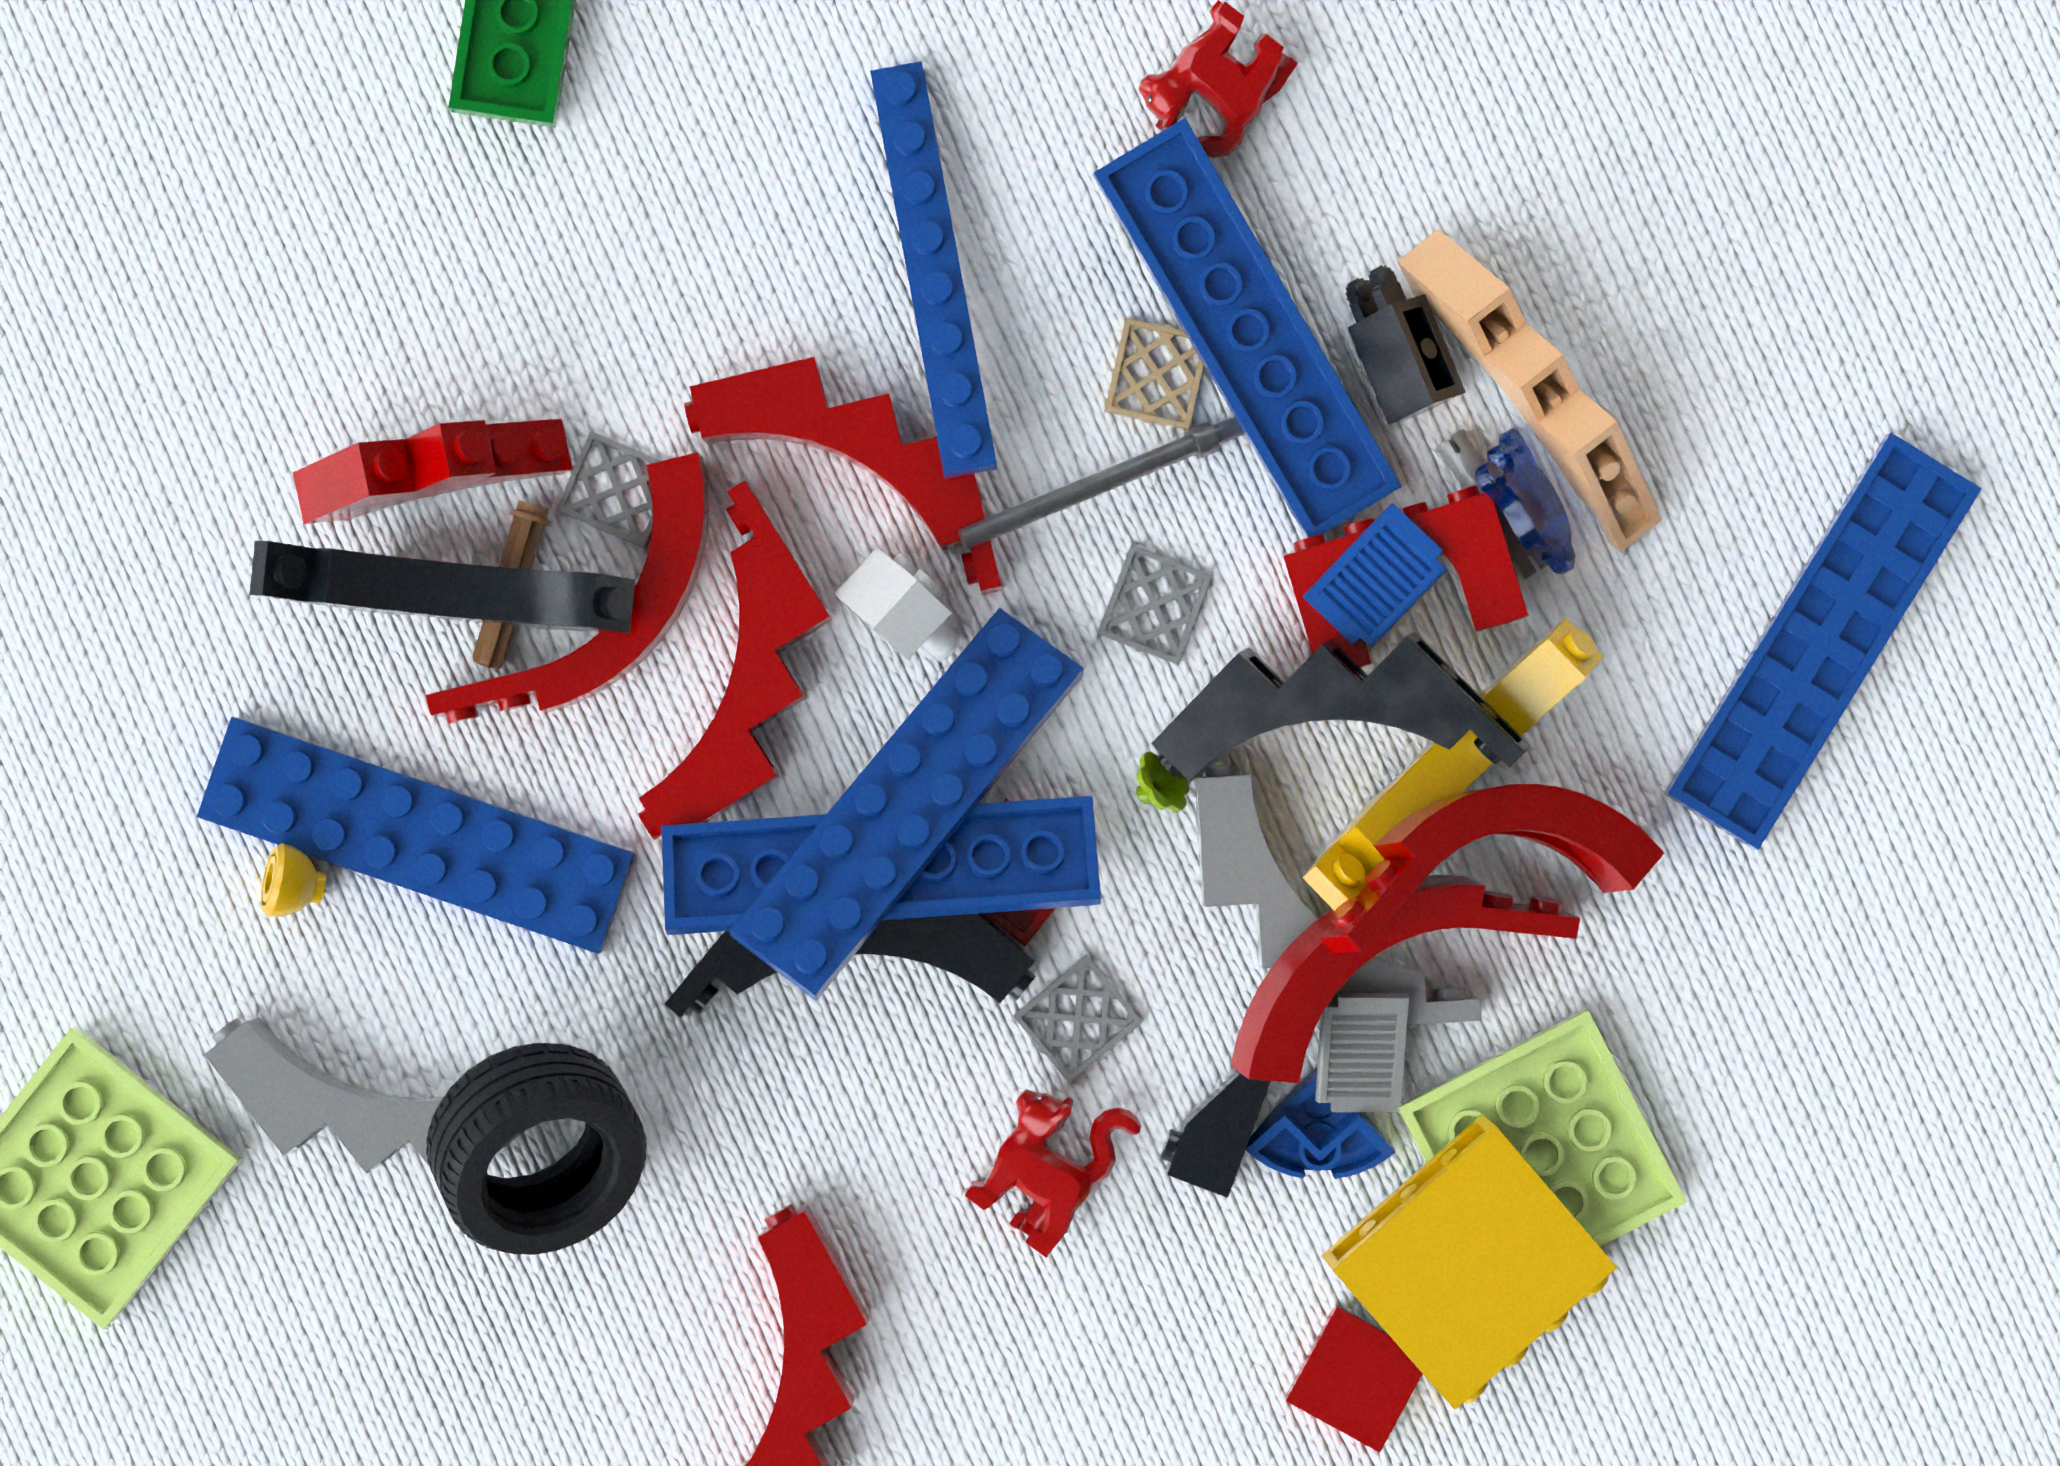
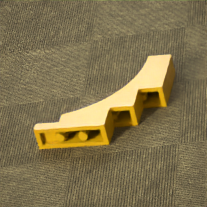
[1302,617,1603,911]

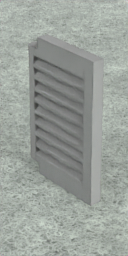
[1315,993,1409,1113]

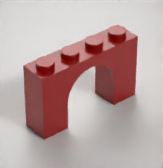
[1283,486,1530,668]

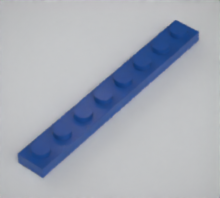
[870,61,998,479]

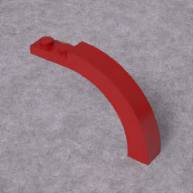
[425,452,709,724]
[1320,784,1664,954]
[1231,875,1580,1084]

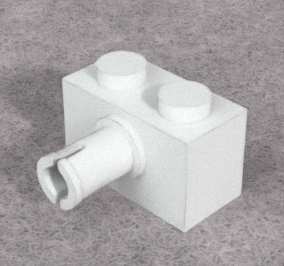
[834,547,960,661]

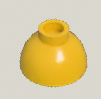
[260,843,326,917]

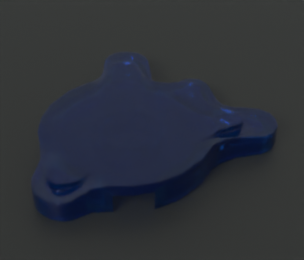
[1475,428,1576,575]

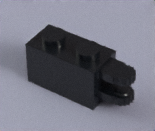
[1345,265,1466,425]

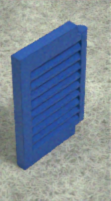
[1302,503,1447,648]

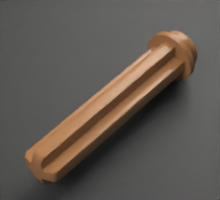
[472,500,551,669]

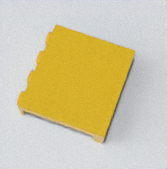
[1321,1114,1617,1410]

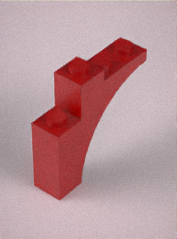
[293,418,573,524]

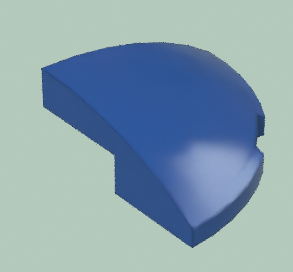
[1246,1067,1396,1179]

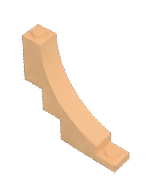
[1397,229,1662,553]

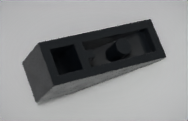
[1160,1070,1271,1198]

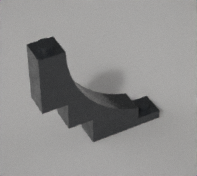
[249,540,635,633]
[1151,631,1531,781]
[664,914,1036,1018]

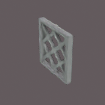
[556,431,660,548]
[1097,544,1213,665]
[1013,954,1143,1083]

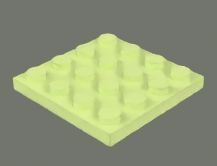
[1398,1009,1687,1247]
[0,1027,243,1330]

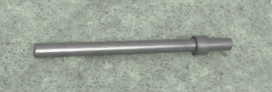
[958,416,1245,550]

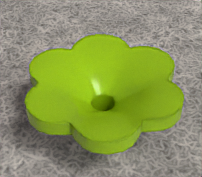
[1136,751,1189,813]

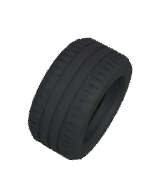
[426,1043,647,1255]

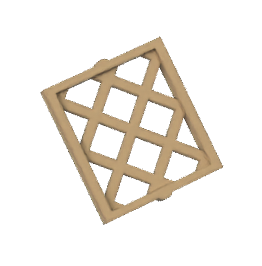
[1104,317,1204,430]

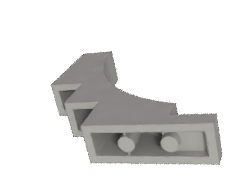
[1194,765,1482,1030]
[204,1018,526,1173]

